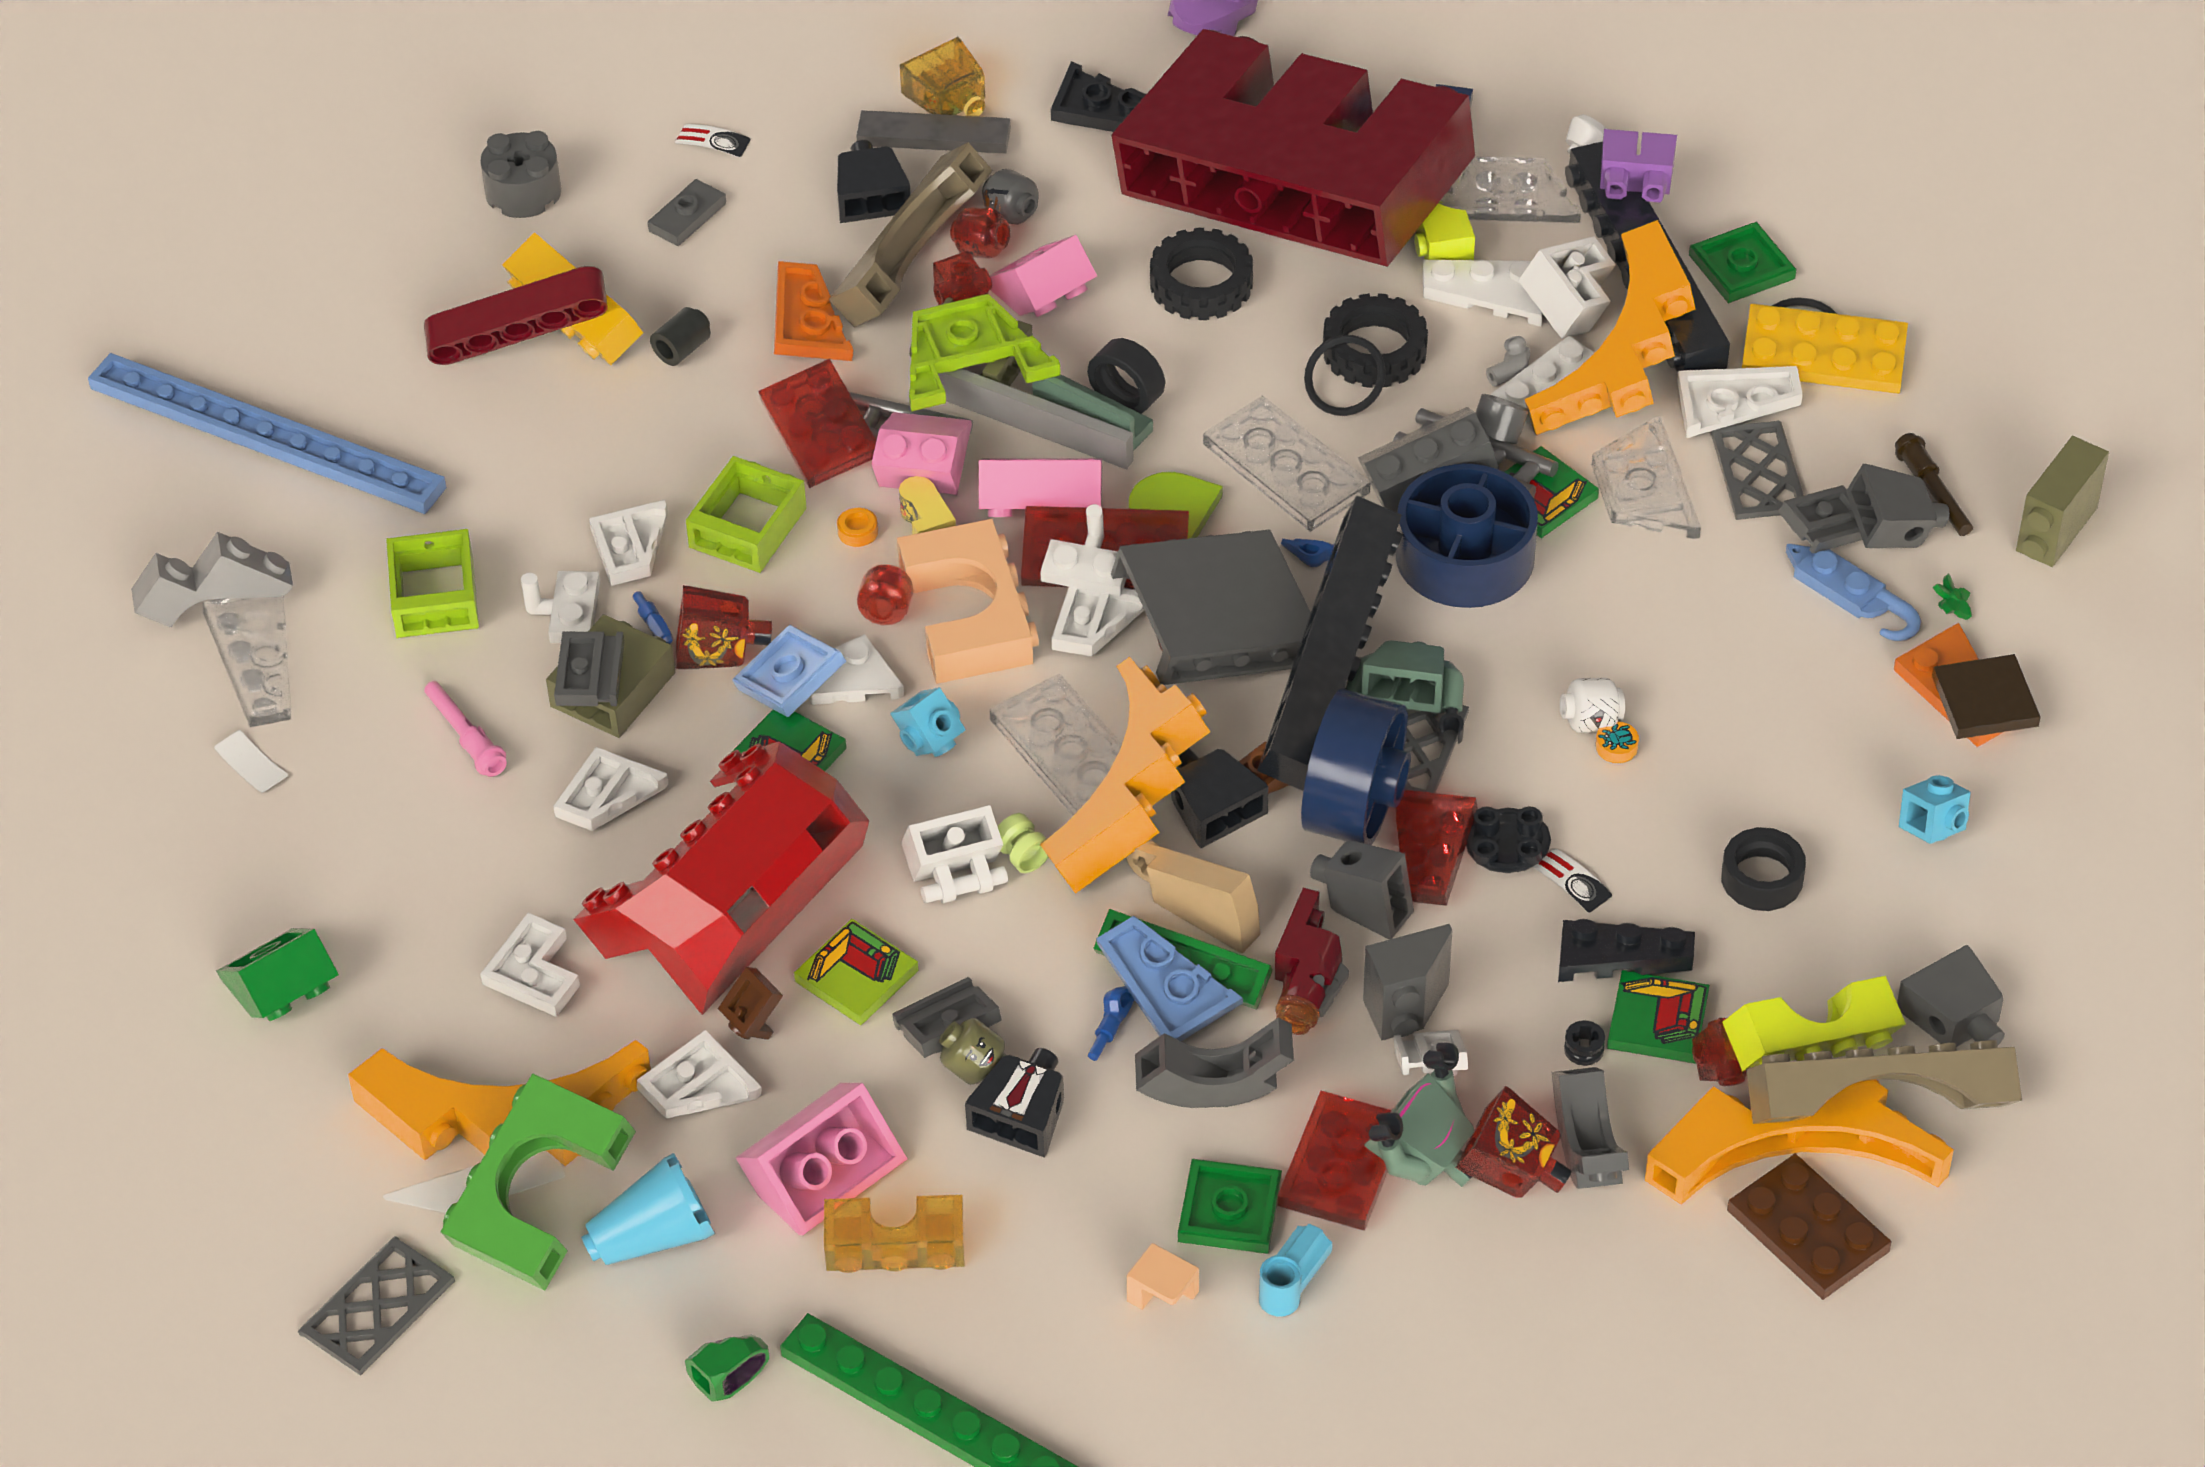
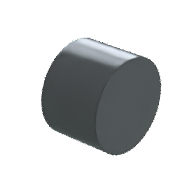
[1475,394,1529,444]

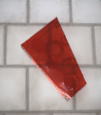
[1396,790,1478,906]

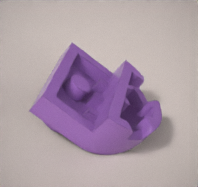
[1168,0,1258,36]

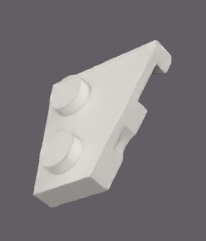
[808,634,904,705]

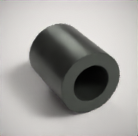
[650,307,711,366]

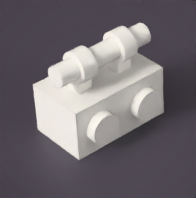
[901,805,1008,904]

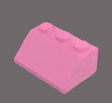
[979,458,1102,517]
[736,1083,907,1235]

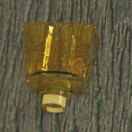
[900,37,985,116]

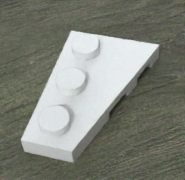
[1423,260,1542,326]
[1490,336,1595,424]
[1677,366,1802,438]

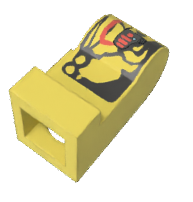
[899,476,956,535]

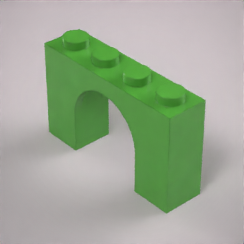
[440,1073,636,1291]

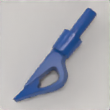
[1281,538,1334,567]
[633,591,673,644]
[1088,986,1134,1061]

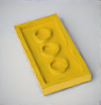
[1742,303,1908,394]

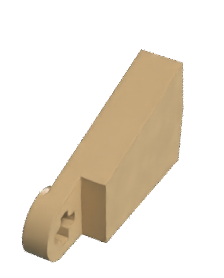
[1126,840,1260,954]

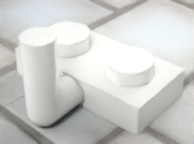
[1040,504,1126,596]
[521,571,600,643]

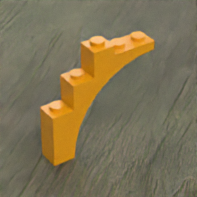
[1524,220,1696,435]
[1040,657,1210,894]
[348,1040,651,1166]
[1645,1079,1954,1205]

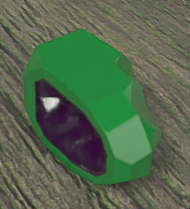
[685,1334,769,1402]

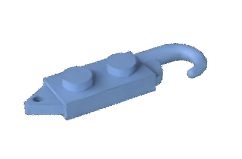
[1786,544,1921,641]

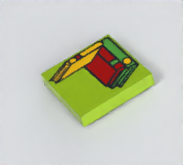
[794,919,919,1025]

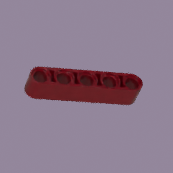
[424,266,608,365]

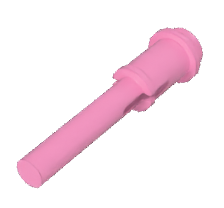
[424,681,507,777]

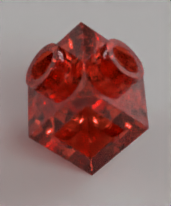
[933,250,992,305]
[1692,1018,1747,1086]

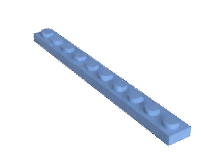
[88,353,447,514]

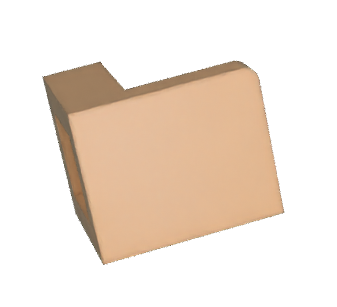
[1127,1243,1199,1310]

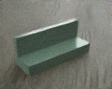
[1032,375,1153,451]

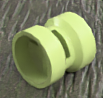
[998,813,1048,873]

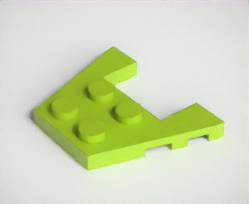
[909,294,1061,411]

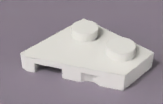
[589,500,668,586]
[1052,587,1144,657]
[553,747,669,831]
[637,1030,762,1119]

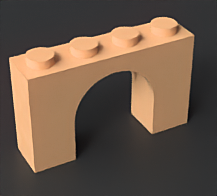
[897,519,1039,684]

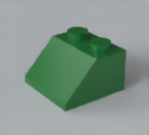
[216,928,339,1021]

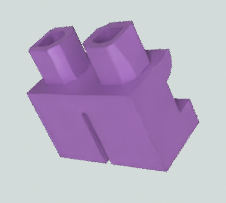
[1600,129,1677,203]

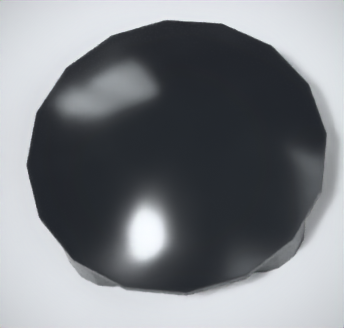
[1465,806,1551,873]

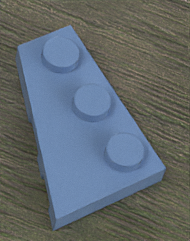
[1096,916,1243,1041]

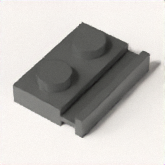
[1778,485,1862,554]
[554,631,624,706]
[892,977,1002,1058]

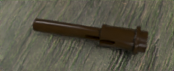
[1895,433,1973,536]

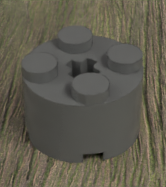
[480,131,561,218]

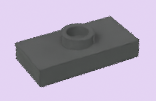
[648,179,726,246]

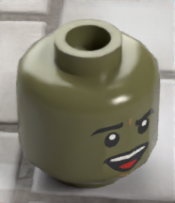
[939,1018,1007,1085]

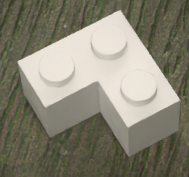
[1518,236,1616,339]

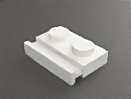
[1394,1030,1468,1076]

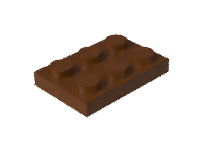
[1727,1153,1892,1300]

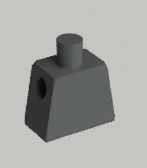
[1846,464,1949,548]
[1310,840,1414,939]
[1897,945,2005,1047]

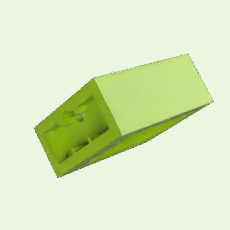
[686,456,807,573]
[386,529,479,638]

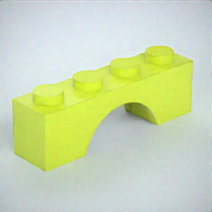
[1414,203,1475,260]
[1722,976,1906,1071]

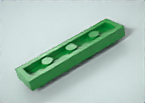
[1093,909,1273,1010]

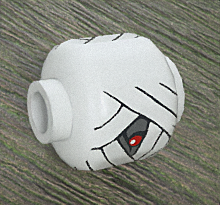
[1560,678,1625,733]

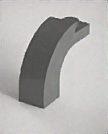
[1135,1017,1294,1108]
[1551,1067,1629,1189]

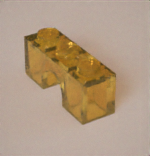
[824,1195,965,1273]

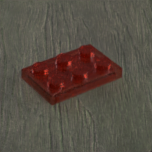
[758,358,876,488]
[1277,1090,1391,1231]

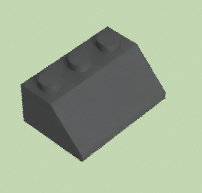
[1358,407,1499,513]

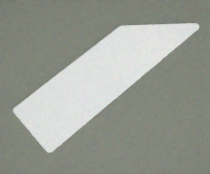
[383,1151,565,1213]

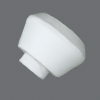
[1566,114,1607,154]

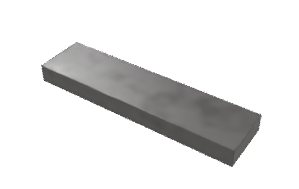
[856,110,1011,153]

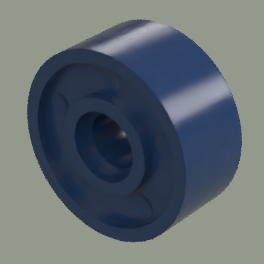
[1396,464,1538,608]
[1301,689,1411,845]

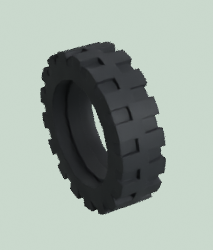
[1150,227,1253,320]
[1323,293,1428,388]

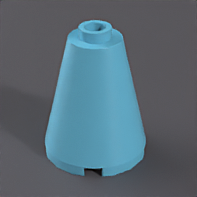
[581,1153,715,1265]

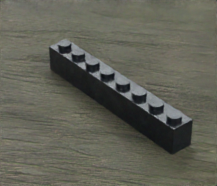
[1565,141,1730,373]
[1257,495,1403,791]

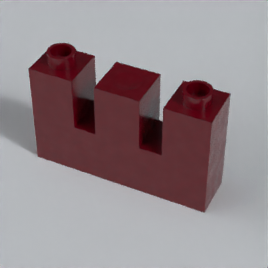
[1111,28,1475,267]

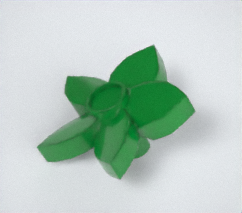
[1932,573,1972,620]

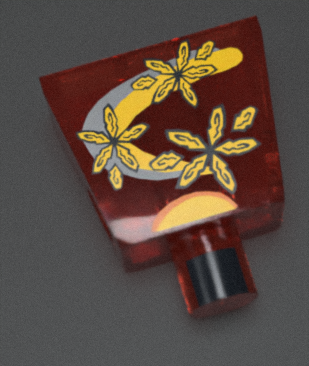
[676,585,772,669]
[1455,1086,1572,1198]

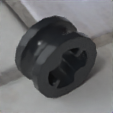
[1564,1020,1606,1066]

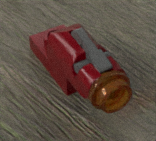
[1274,887,1349,1035]

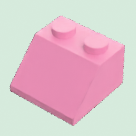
[983,235,1097,317]
[871,412,972,495]

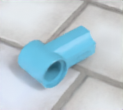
[1259,1224,1333,1317]

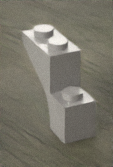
[131,532,293,627]

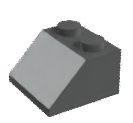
[1363,924,1452,1041]

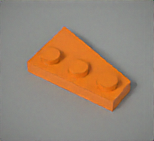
[774,261,854,361]
[1894,623,2003,747]

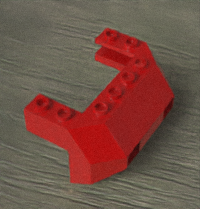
[573,741,869,1015]

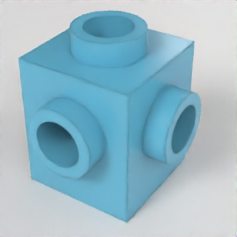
[890,687,966,757]
[1899,775,1971,844]

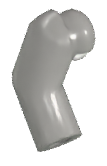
[1486,336,1530,386]

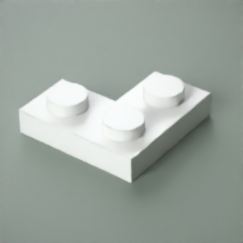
[480,913,580,1017]

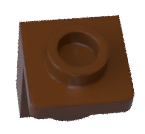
[717,967,783,1040]

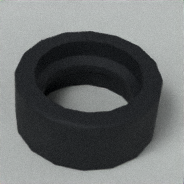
[1087,338,1166,414]
[1721,827,1806,911]

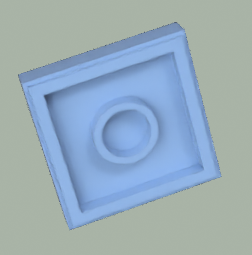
[732,625,846,717]

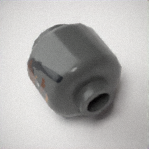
[982,169,1039,225]

